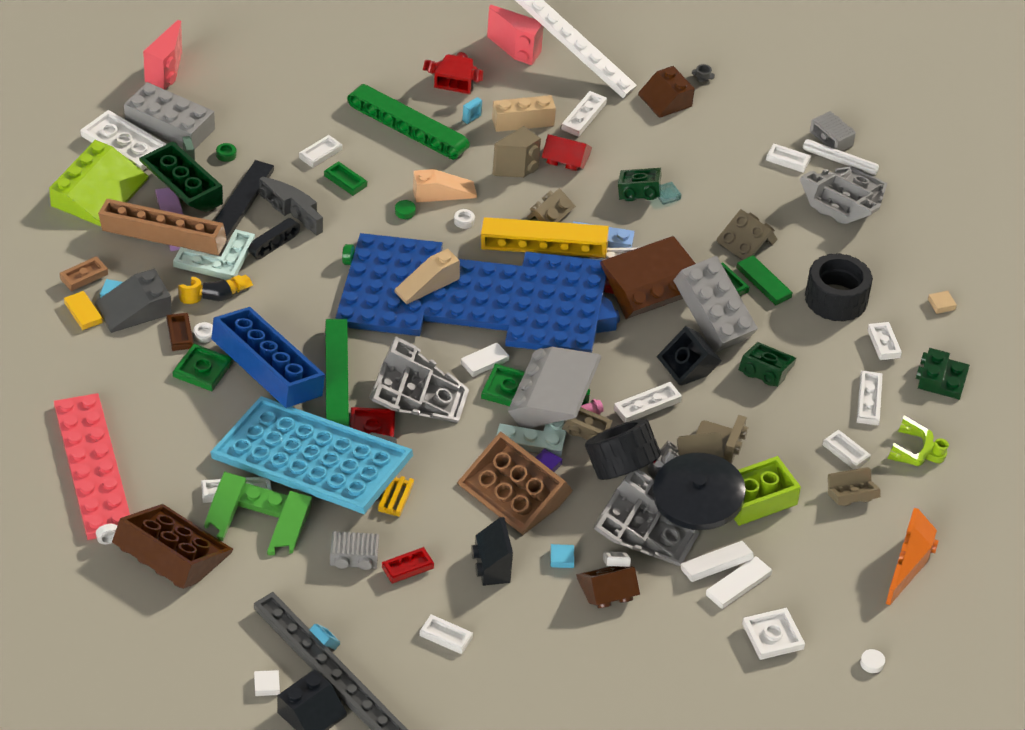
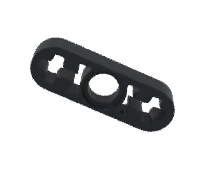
[248,218,300,259]

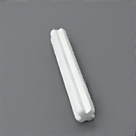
[803,139,879,175]

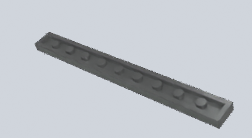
[254,592,408,730]

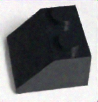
[656,326,722,386]
[471,517,513,586]
[277,669,347,730]

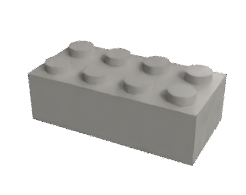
[124,82,215,149]
[673,256,758,353]

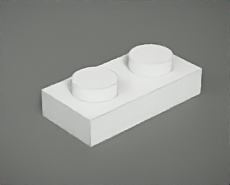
[867,322,902,360]

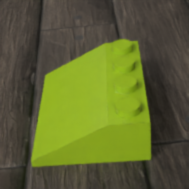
[49,140,149,226]

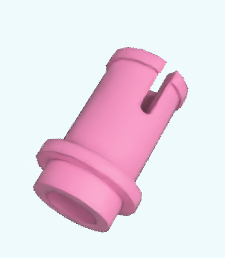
[581,399,604,415]

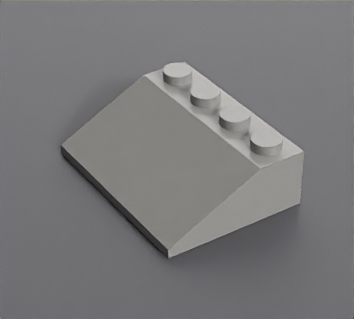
[508,347,601,428]

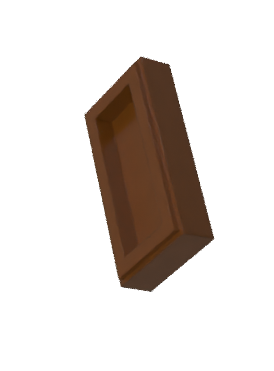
[166,313,194,351]

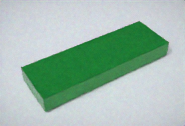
[736,255,793,306]

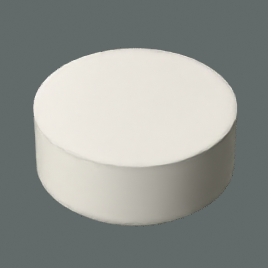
[454,209,475,229]
[193,322,213,343]
[96,524,117,544]
[860,649,885,673]

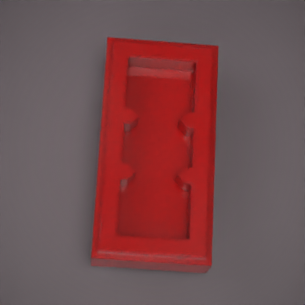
[382,547,434,584]

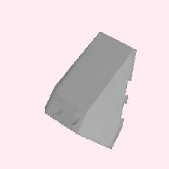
[800,166,887,224]
[369,337,469,423]
[594,469,699,566]

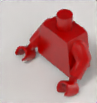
[422,52,483,94]

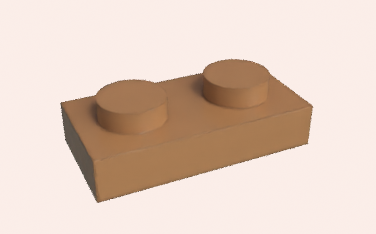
[60,256,108,291]

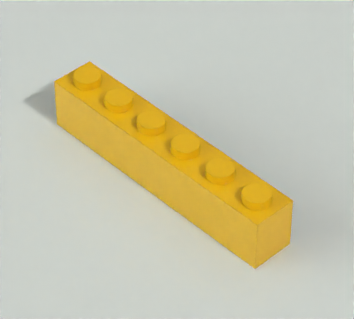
[481,217,609,258]

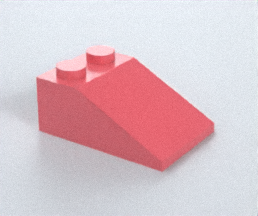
[487,5,544,65]
[143,20,182,90]

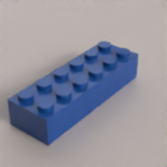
[211,307,325,408]

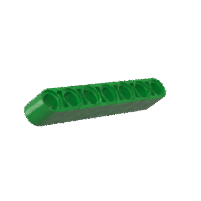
[347,84,470,160]
[325,319,349,427]

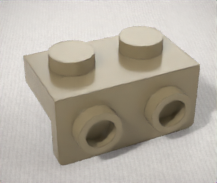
[527,188,576,222]
[562,407,613,440]
[828,467,881,506]

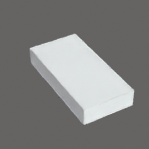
[299,135,343,168]
[766,143,811,173]
[461,343,509,377]
[823,430,871,470]
[603,551,631,567]
[419,614,473,654]

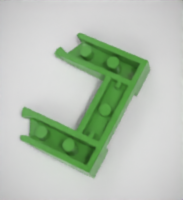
[204,471,312,555]

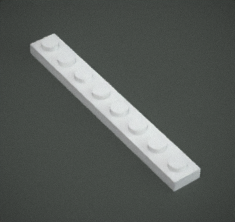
[515,0,637,98]

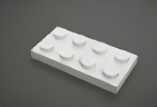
[80,110,166,171]

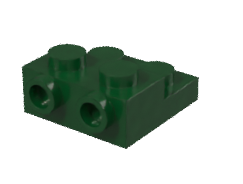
[618,168,662,202]
[738,342,797,387]
[916,347,970,400]

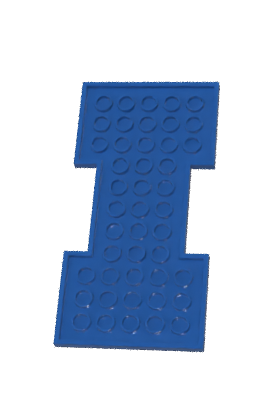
[335,233,607,353]

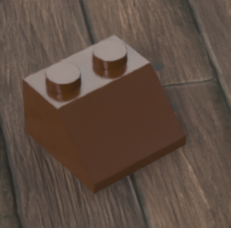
[638,66,695,118]
[576,566,640,608]

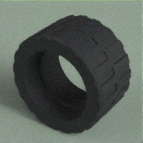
[805,253,873,322]
[585,419,661,480]

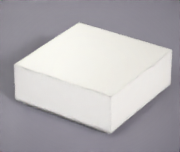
[254,670,280,696]

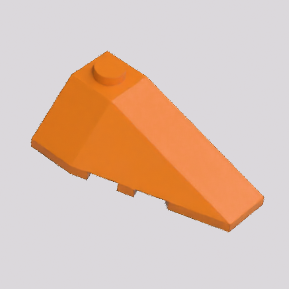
[886,508,939,605]

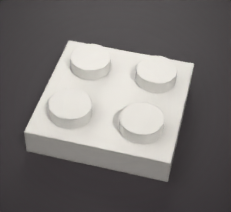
[742,608,805,660]

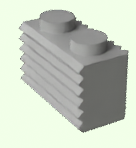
[809,111,856,151]
[330,531,379,570]

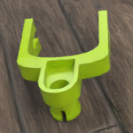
[887,416,949,466]

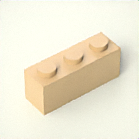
[492,95,556,132]

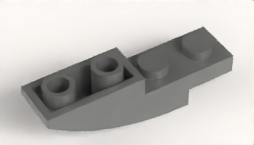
[259,177,323,236]

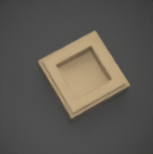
[928,291,957,314]

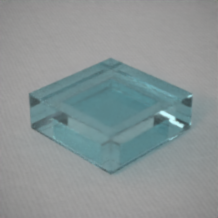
[657,182,682,205]

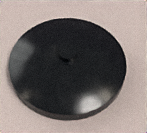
[653,453,745,530]

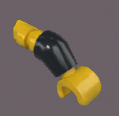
[178,275,253,304]

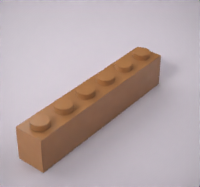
[98,199,227,256]

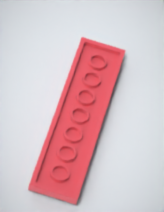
[54,393,130,540]

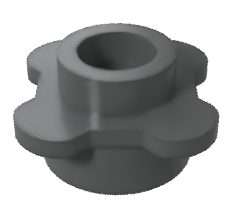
[692,64,715,82]

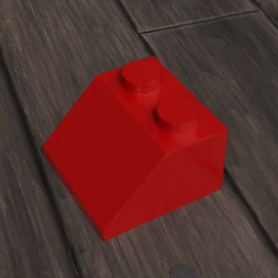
[541,134,592,171]

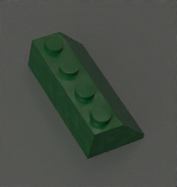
[139,141,223,212]

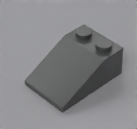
[95,268,172,333]

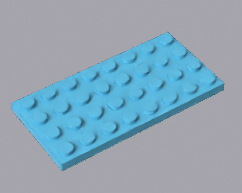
[210,396,413,514]

